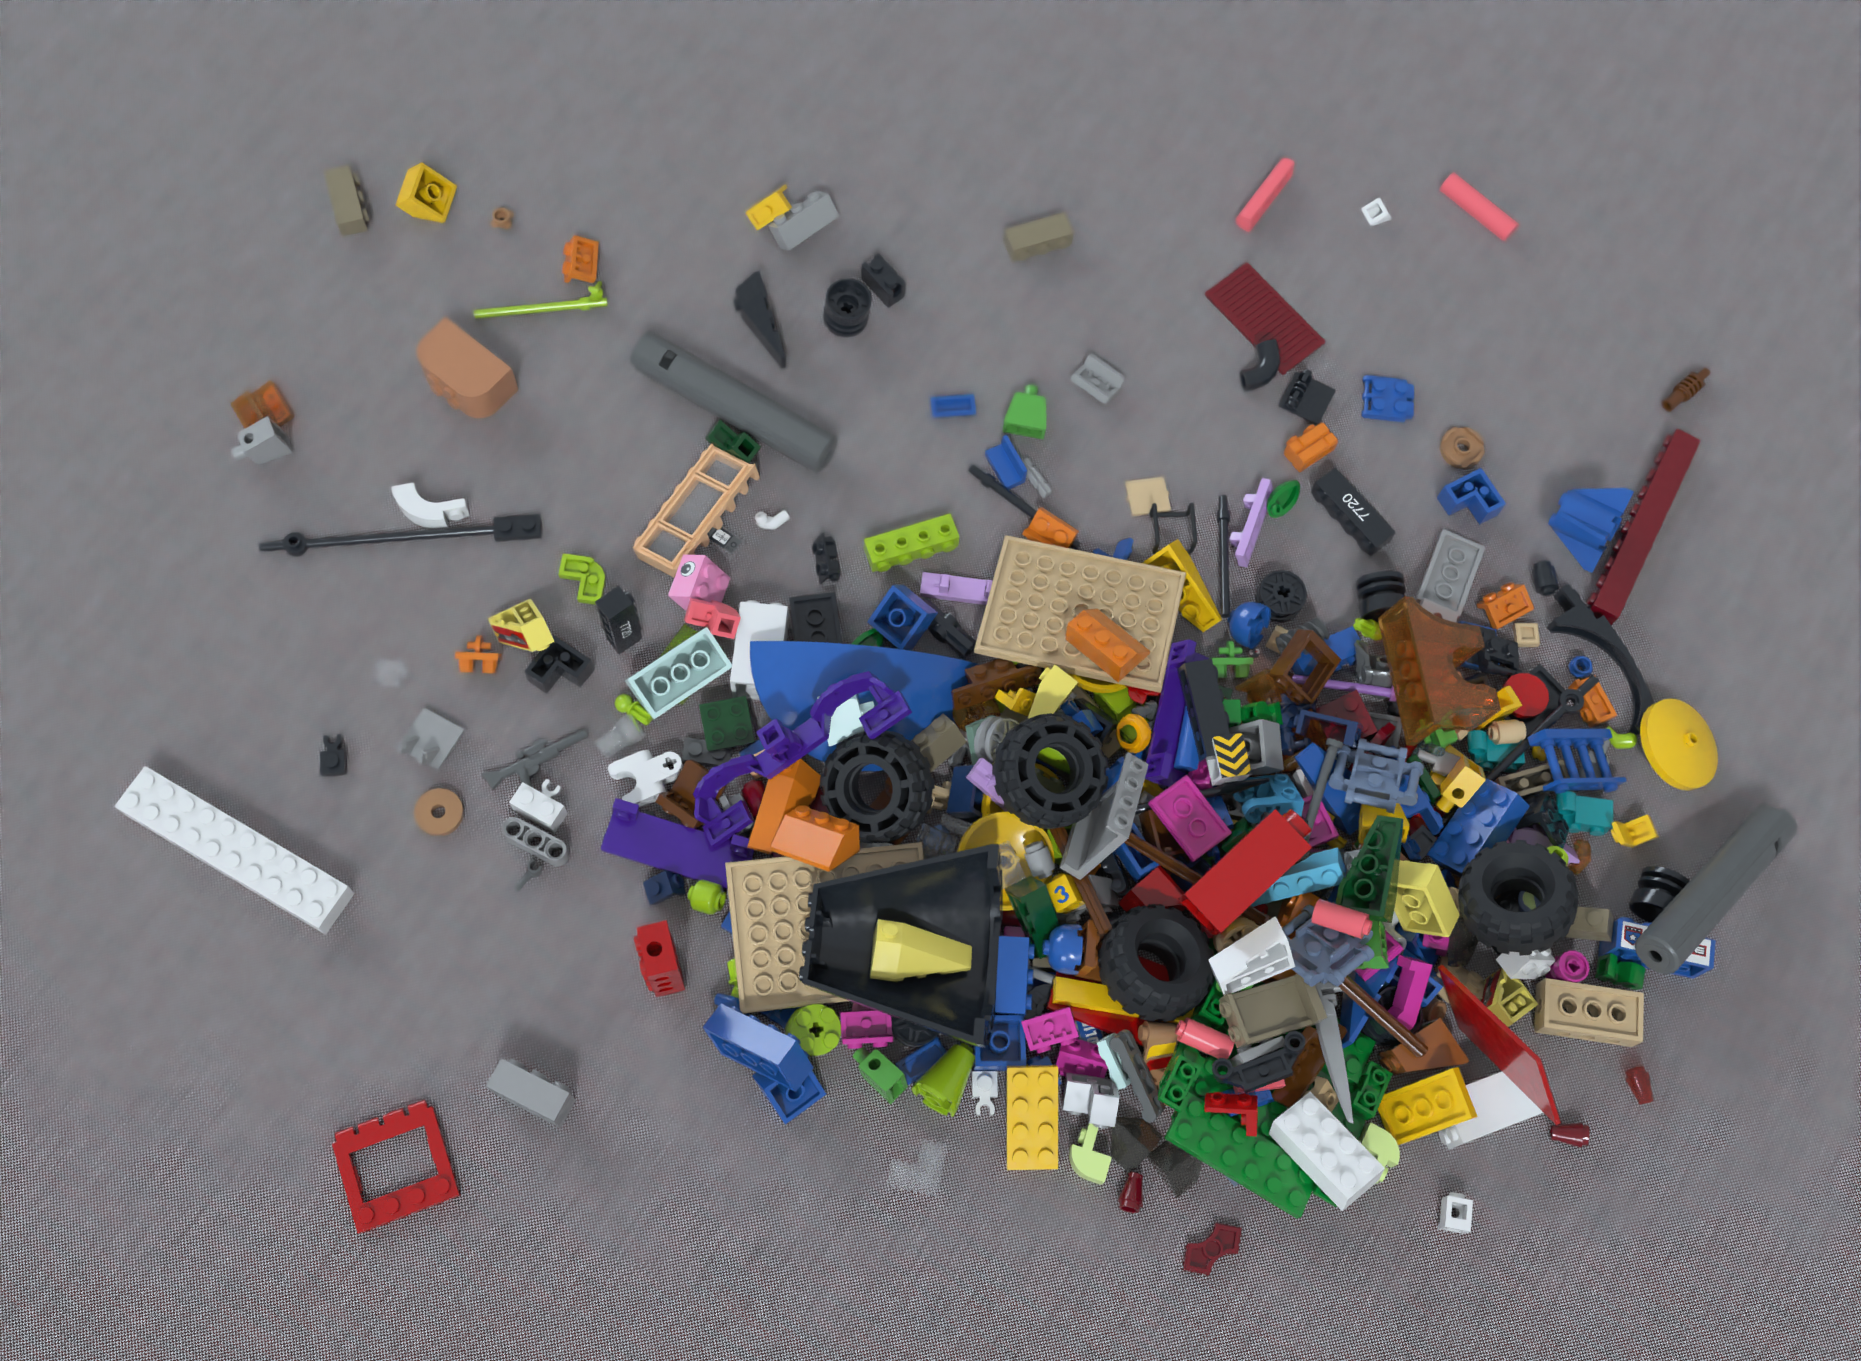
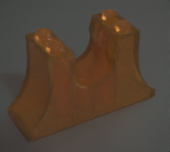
[1378,596,1501,746]

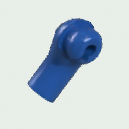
[714,993,749,1017]

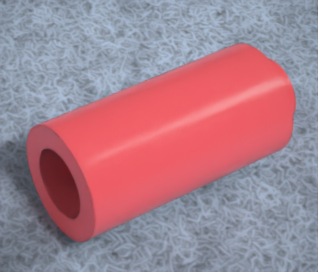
[1312,899,1373,939]
[1175,1017,1234,1059]

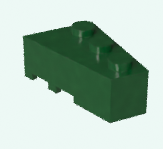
[1005,876,1060,959]

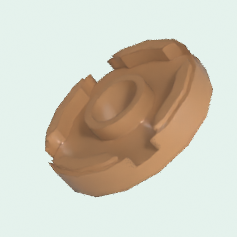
[1439,427,1485,469]
[414,788,464,836]

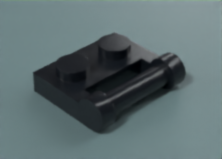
[1477,632,1523,679]

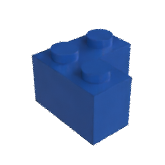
[1437,468,1506,525]

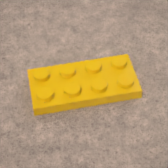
[1006,1065,1058,1170]
[1378,1067,1478,1146]

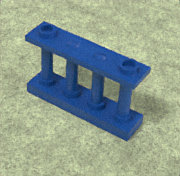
[1527,729,1627,794]

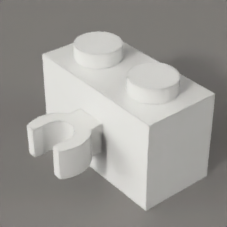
[509,779,568,834]

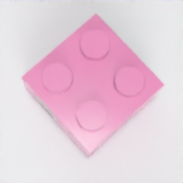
[668,554,730,611]

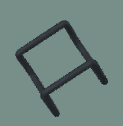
[1149,502,1198,554]

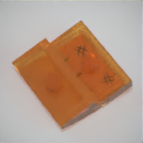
[230,380,295,428]

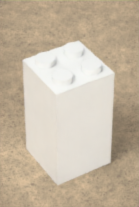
[730,600,789,700]
[1439,1072,1543,1150]

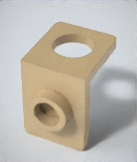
[1303,1076,1339,1112]

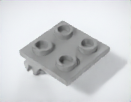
[397,708,465,770]

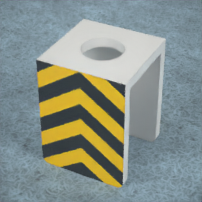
[1207,733,1252,786]

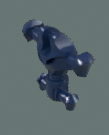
[1266,693,1317,756]

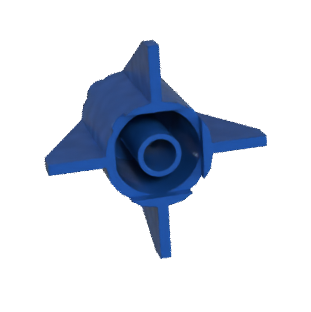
[1548,487,1634,573]

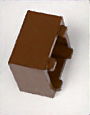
[1139,810,1187,857]

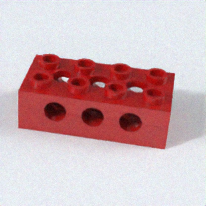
[633,920,685,998]

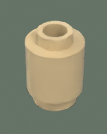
[1488,719,1526,745]

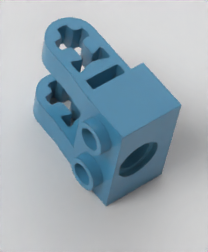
[1232,774,1304,823]

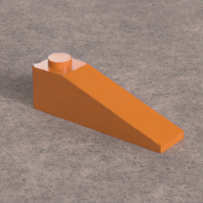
[747,758,821,855]

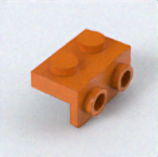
[1568,675,1617,728]

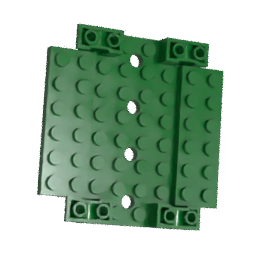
[1158,977,1393,1219]

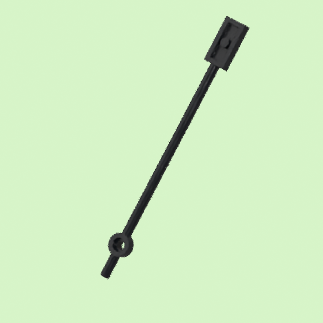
[259,514,542,557]
[1401,675,1599,863]

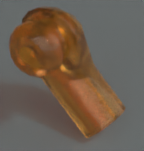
[1569,839,1591,875]

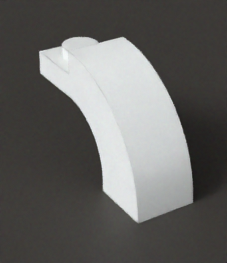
[391,482,470,529]

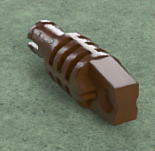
[1661,367,1712,412]

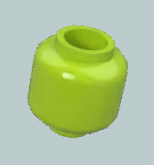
[688,880,726,915]

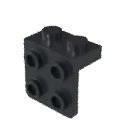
[1516,792,1569,849]

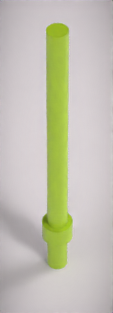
[474,297,608,319]

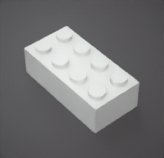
[1269,1092,1385,1211]

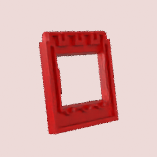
[332,1099,461,1234]

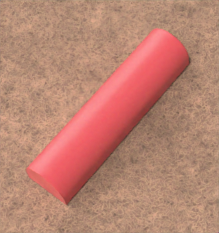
[1236,158,1295,233]
[1439,172,1520,242]

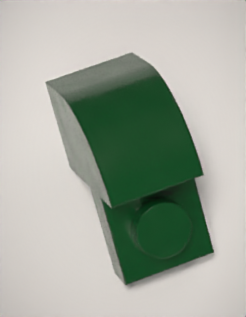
[705,420,761,463]

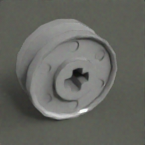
[974,716,1019,765]

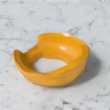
[1116,714,1151,753]

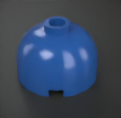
[1228,602,1271,649]
[1042,924,1083,975]

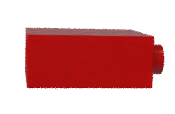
[1178,809,1312,935]

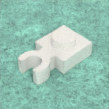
[972,1071,998,1116]

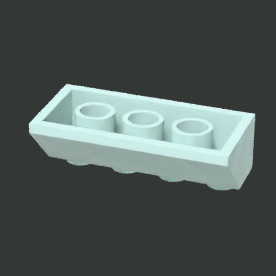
[624,627,732,719]

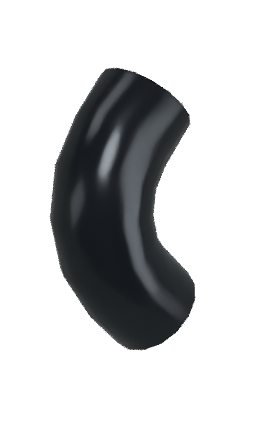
[1240,339,1281,392]

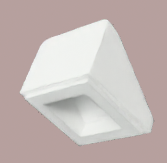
[1361,197,1392,226]

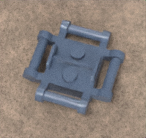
[1329,738,1424,814]
[1282,905,1375,987]

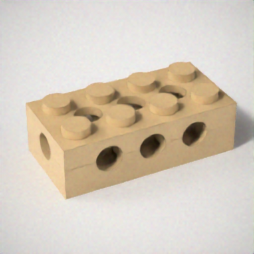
[1534,978,1644,1047]

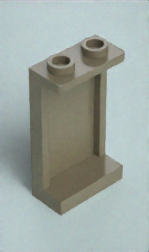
[1219,974,1327,1048]

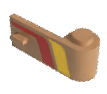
[1138,1021,1178,1091]

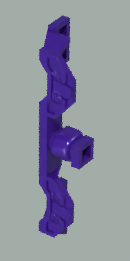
[693,671,912,848]

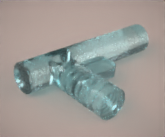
[1410,739,1445,757]

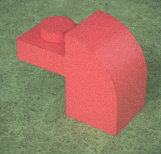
[684,598,741,639]

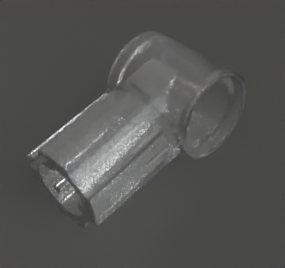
[594,714,646,759]

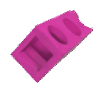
[1388,955,1433,1030]

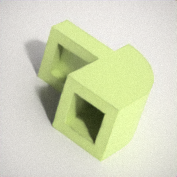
[1358,1122,1400,1184]
[1069,1123,1112,1185]

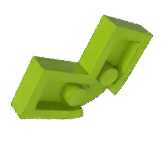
[558,554,606,605]

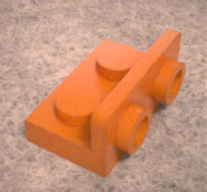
[562,235,599,283]
[1022,507,1079,548]
[1476,582,1534,629]

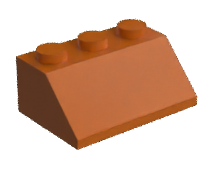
[1065,609,1150,682]
[771,805,860,872]

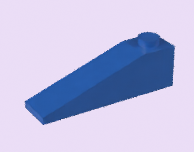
[1294,742,1361,835]

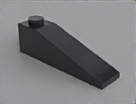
[732,271,786,369]

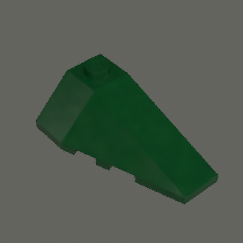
[1336,815,1403,923]

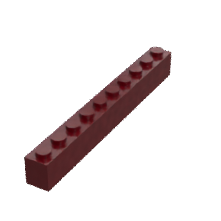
[1586,428,1701,625]

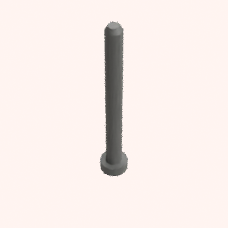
[1305,738,1343,842]

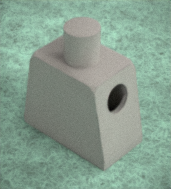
[231,416,293,464]

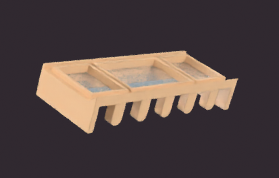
[633,443,760,578]

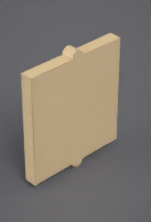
[1125,476,1171,517]

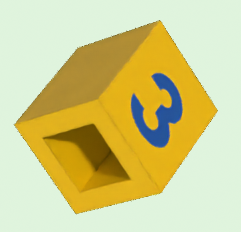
[1046,873,1084,914]

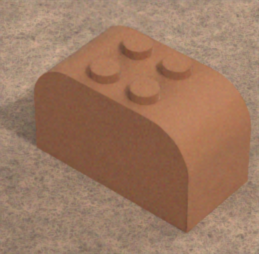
[417,317,518,418]

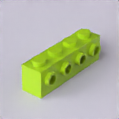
[863,513,960,572]

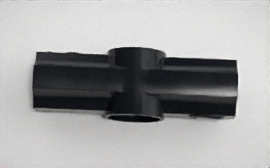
[922,597,976,658]

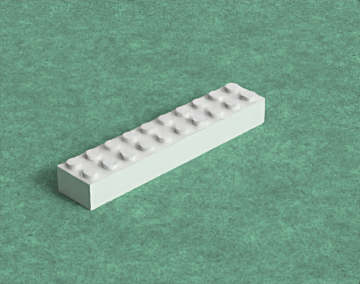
[114,766,355,935]

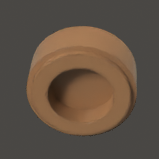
[1422,998,1446,1021]

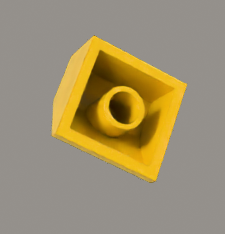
[395,162,457,223]

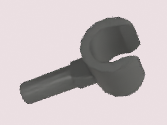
[514,859,542,892]

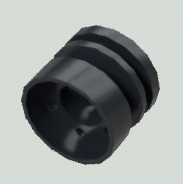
[823,278,872,338]
[1355,570,1410,625]
[1629,866,1690,923]
[1360,986,1423,1046]

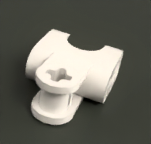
[608,750,683,808]

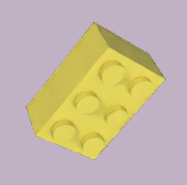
[1394,860,1460,937]

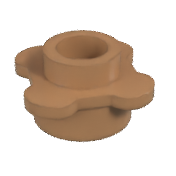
[490,208,514,230]

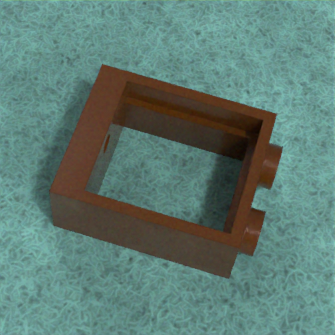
[1268,629,1342,705]

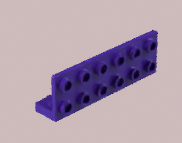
[1145,639,1210,788]
[601,798,755,890]

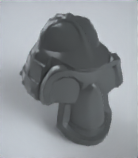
[1354,640,1412,699]

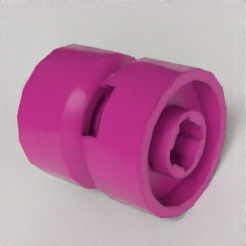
[1545,951,1589,983]

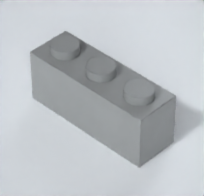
[768,191,839,251]

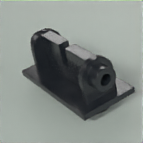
[812,533,841,584]

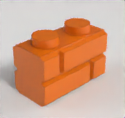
[1284,422,1338,472]

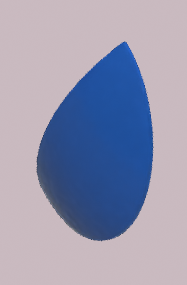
[750,641,980,772]

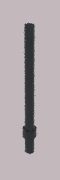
[968,464,1081,550]
[1217,495,1230,618]

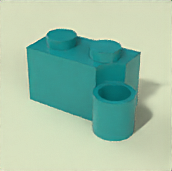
[1467,730,1525,773]
[1556,791,1613,836]

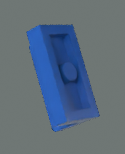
[985,435,1027,490]

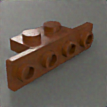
[951,658,1042,711]
[1272,1024,1347,1109]

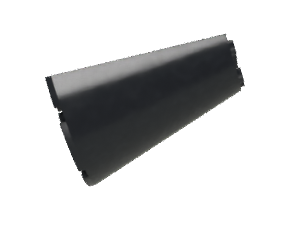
[799,844,1003,1048]

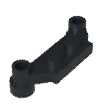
[1212,1031,1306,1093]

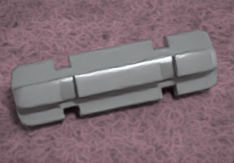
[1022,458,1053,498]

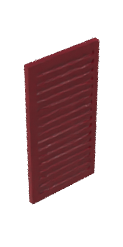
[1204,262,1326,375]

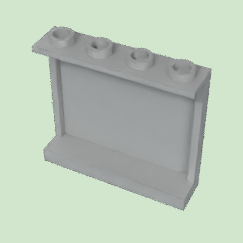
[1060,752,1149,880]

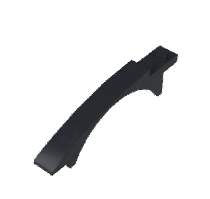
[1547,584,1654,736]

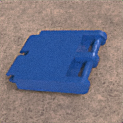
[1361,375,1414,423]

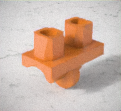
[455,635,503,674]

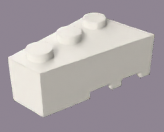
[1209,916,1295,995]

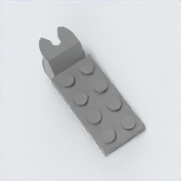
[1406,529,1485,652]

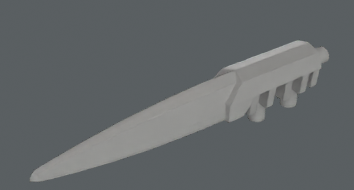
[1315,981,1353,1123]

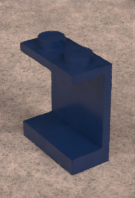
[1293,709,1363,749]

